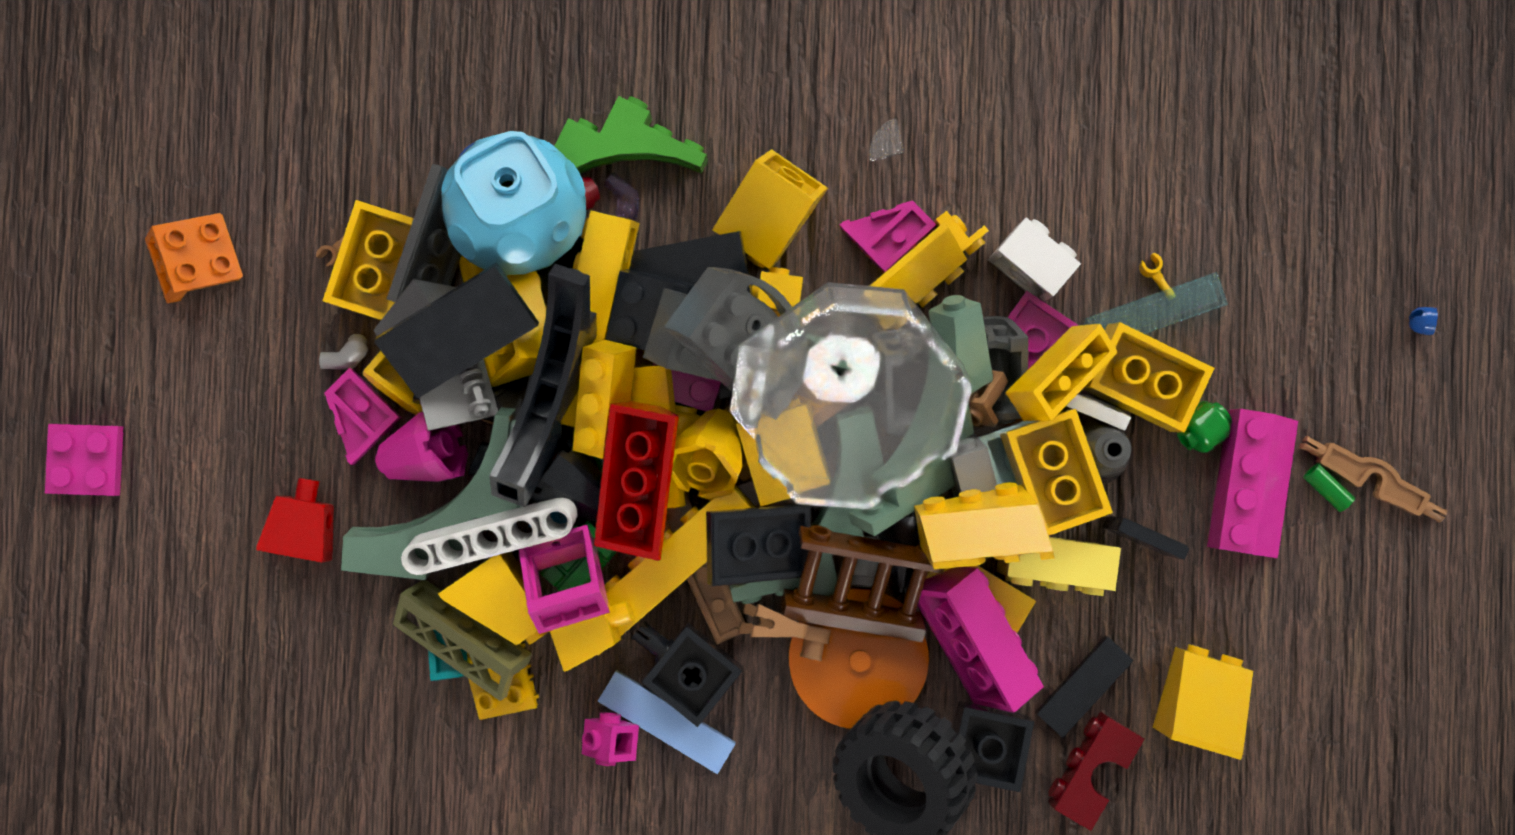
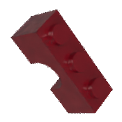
[1048,712,1145,831]

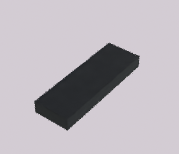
[1035,635,1134,738]

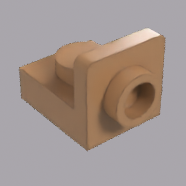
[968,370,1009,427]

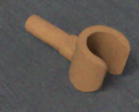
[316,236,344,266]

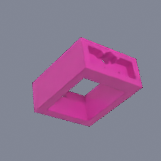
[519,525,610,634]

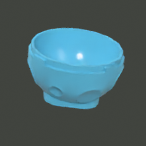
[441,131,587,276]

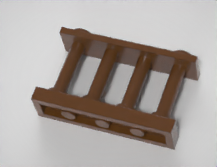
[781,525,945,642]

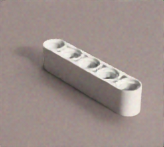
[401,498,577,575]

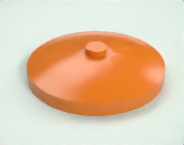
[789,588,929,729]

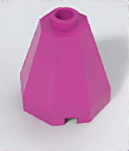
[375,412,468,482]

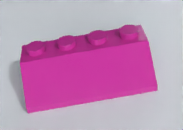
[1207,409,1298,558]
[918,567,1044,713]

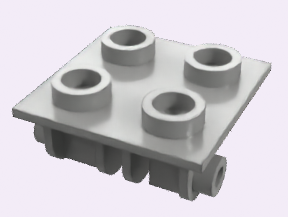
[419,359,498,431]

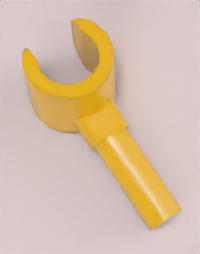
[1139,253,1175,301]

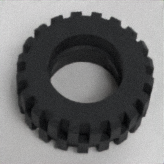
[832,701,977,835]

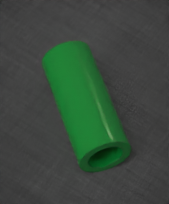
[1303,463,1355,512]

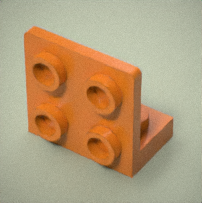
[145,213,243,304]

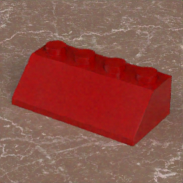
[594,401,679,561]

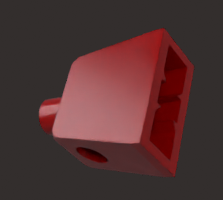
[256,478,334,562]

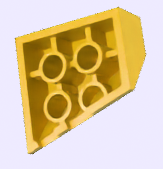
[914,482,1055,569]

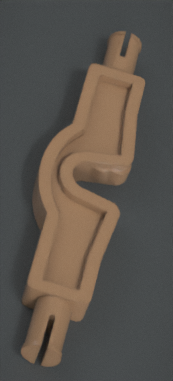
[1299,436,1447,523]

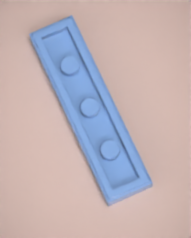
[598,670,736,774]

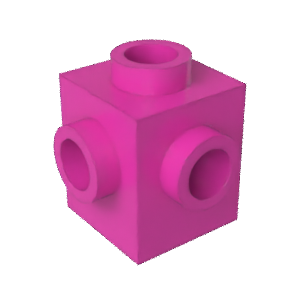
[581,712,639,766]

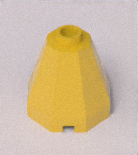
[671,408,742,499]

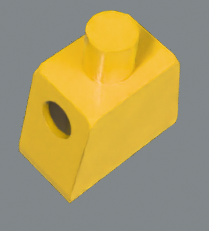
[550,599,634,672]

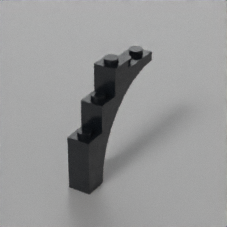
[489,264,597,507]

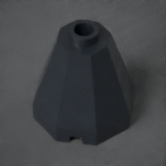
[530,438,602,522]

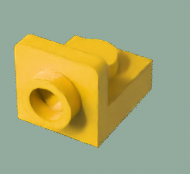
[934,211,989,256]

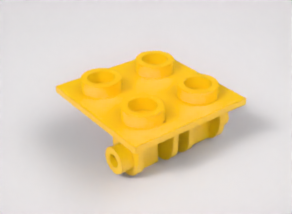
[467,643,539,720]

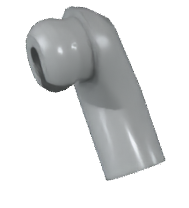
[319,334,368,370]

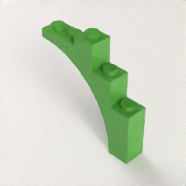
[502,96,708,187]

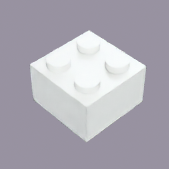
[988,217,1081,302]

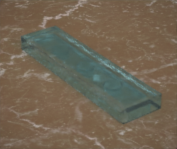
[1083,272,1228,334]

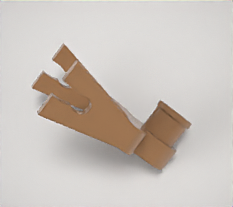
[738,604,831,661]

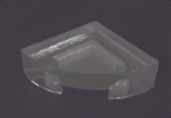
[869,118,905,162]

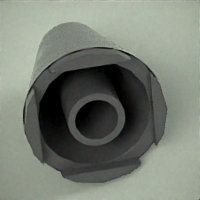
[1080,416,1131,485]

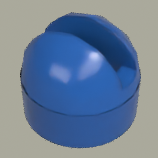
[1409,307,1438,335]

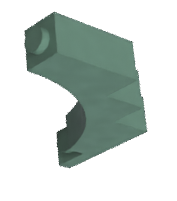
[848,295,993,536]

